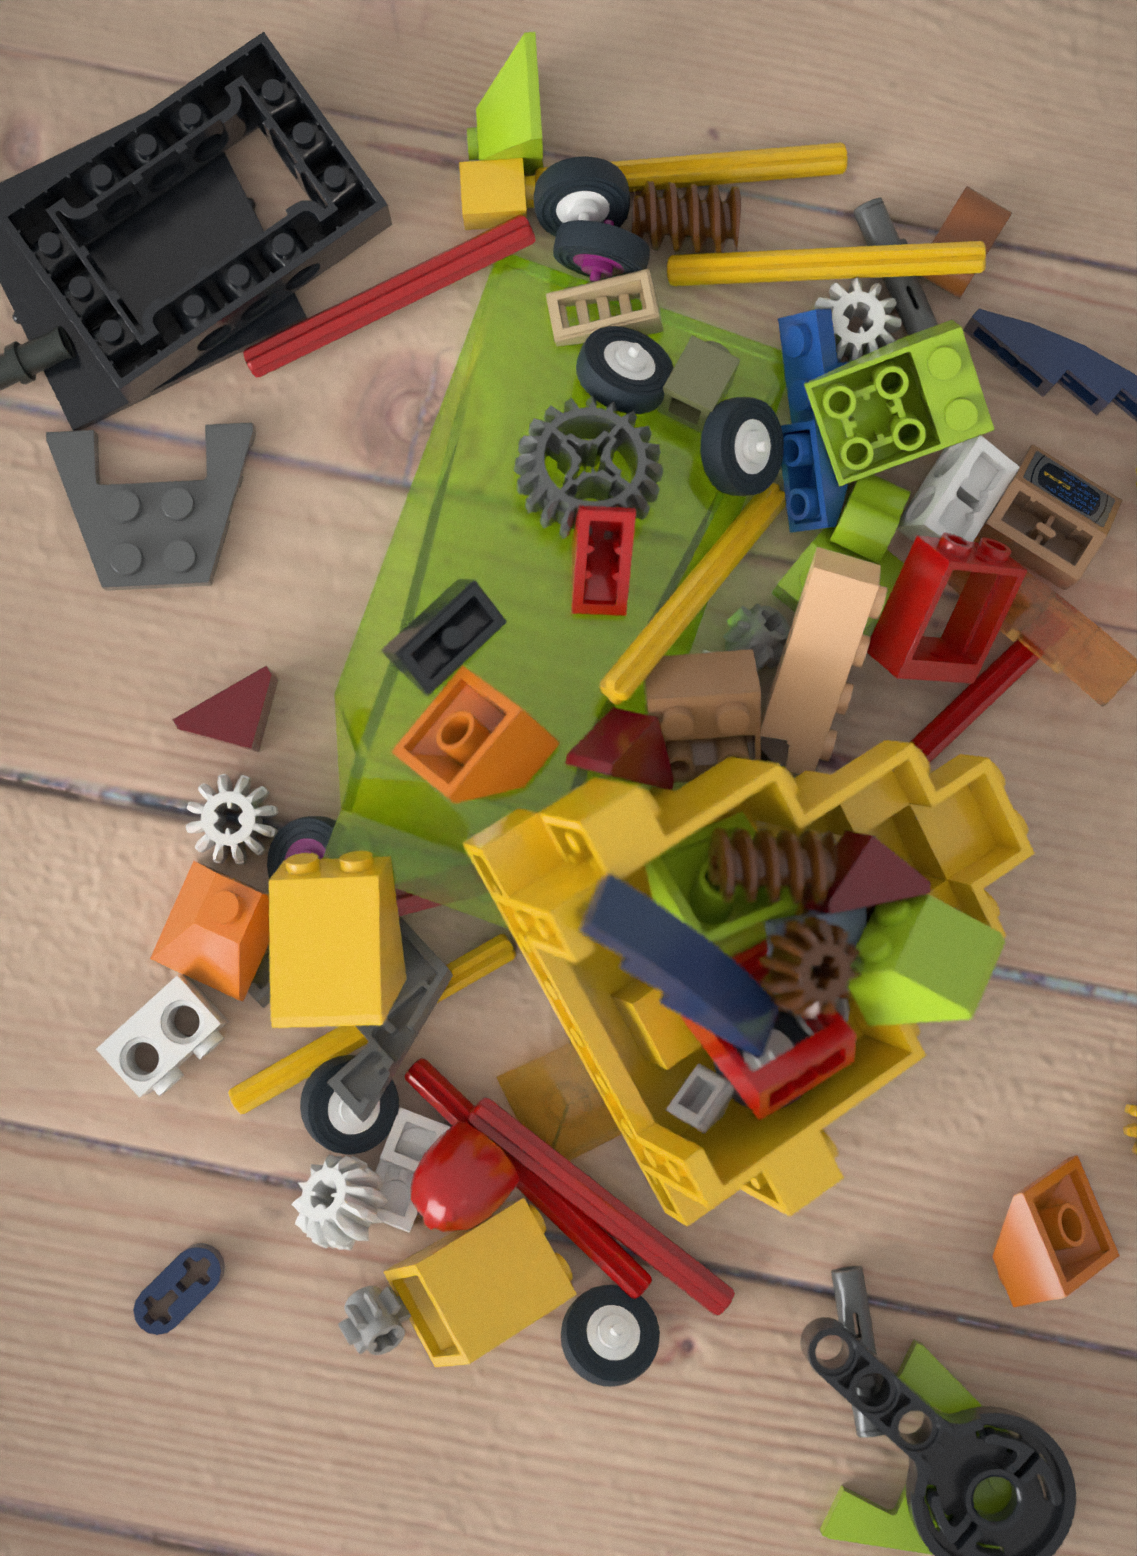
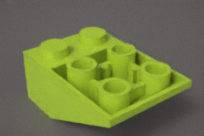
[804,320,995,487]

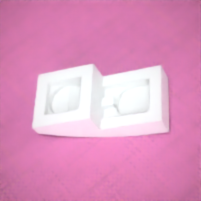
[375,1107,450,1233]

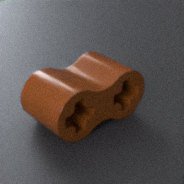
[922,186,1012,299]

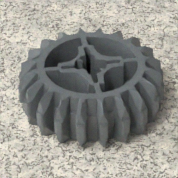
[514,395,663,540]

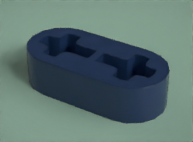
[133,1243,225,1335]

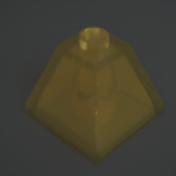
[496,1039,622,1161]

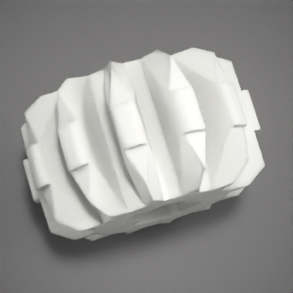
[814,277,901,363]
[186,774,278,865]
[292,1154,388,1251]

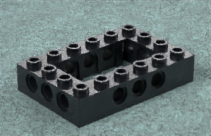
[0,32,393,405]

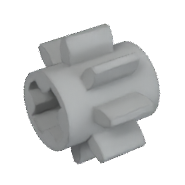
[723,604,790,672]
[338,1286,411,1355]

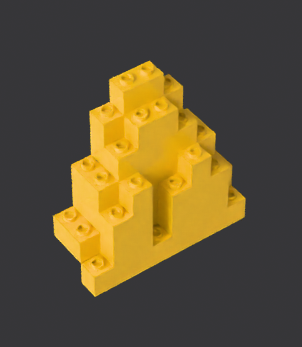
[462,740,1035,1227]

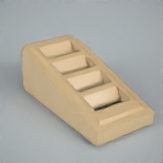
[546,268,664,346]

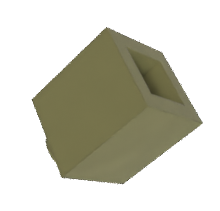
[657,335,740,433]

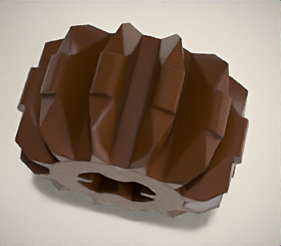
[758,916,862,1018]

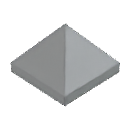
[666,1063,735,1133]

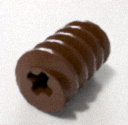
[631,181,741,253]
[708,828,837,905]

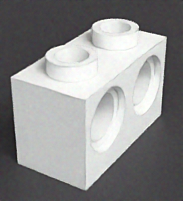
[897,435,1020,542]
[96,974,229,1098]

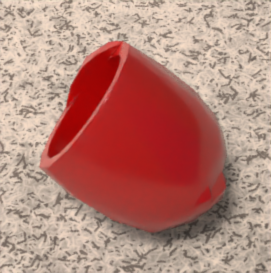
[411,1122,520,1232]

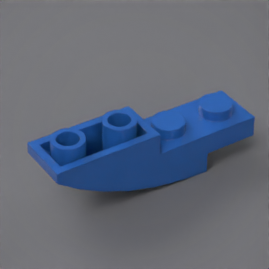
[778,309,849,533]

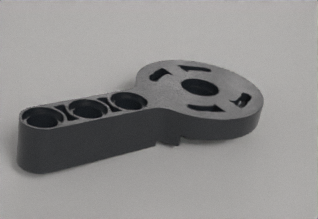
[800,1317,1076,1556]

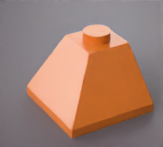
[391,665,560,804]
[150,861,270,1001]
[992,1155,1120,1307]

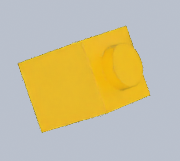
[459,158,535,230]

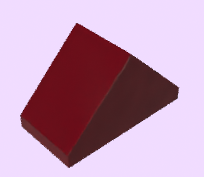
[172,666,279,752]
[565,707,675,790]
[802,830,931,914]

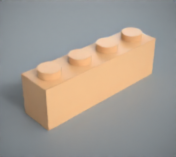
[761,547,887,774]

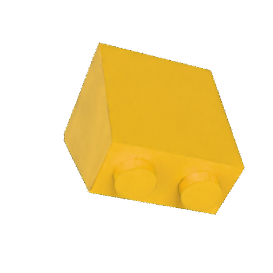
[269,851,407,1028]
[383,1198,577,1367]

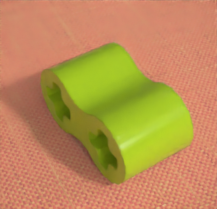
[830,474,911,563]

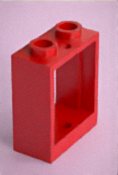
[867,533,1028,684]
[681,939,856,1120]

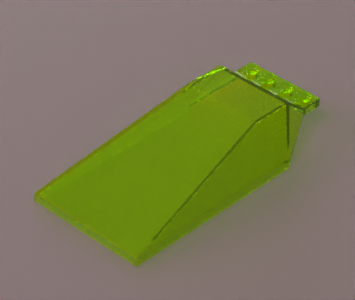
[323,254,786,929]

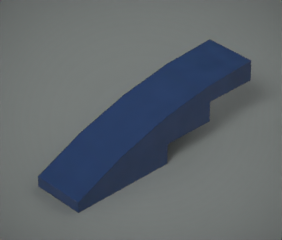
[963,309,1137,422]
[579,873,779,1058]

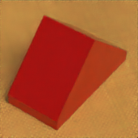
[571,505,636,616]

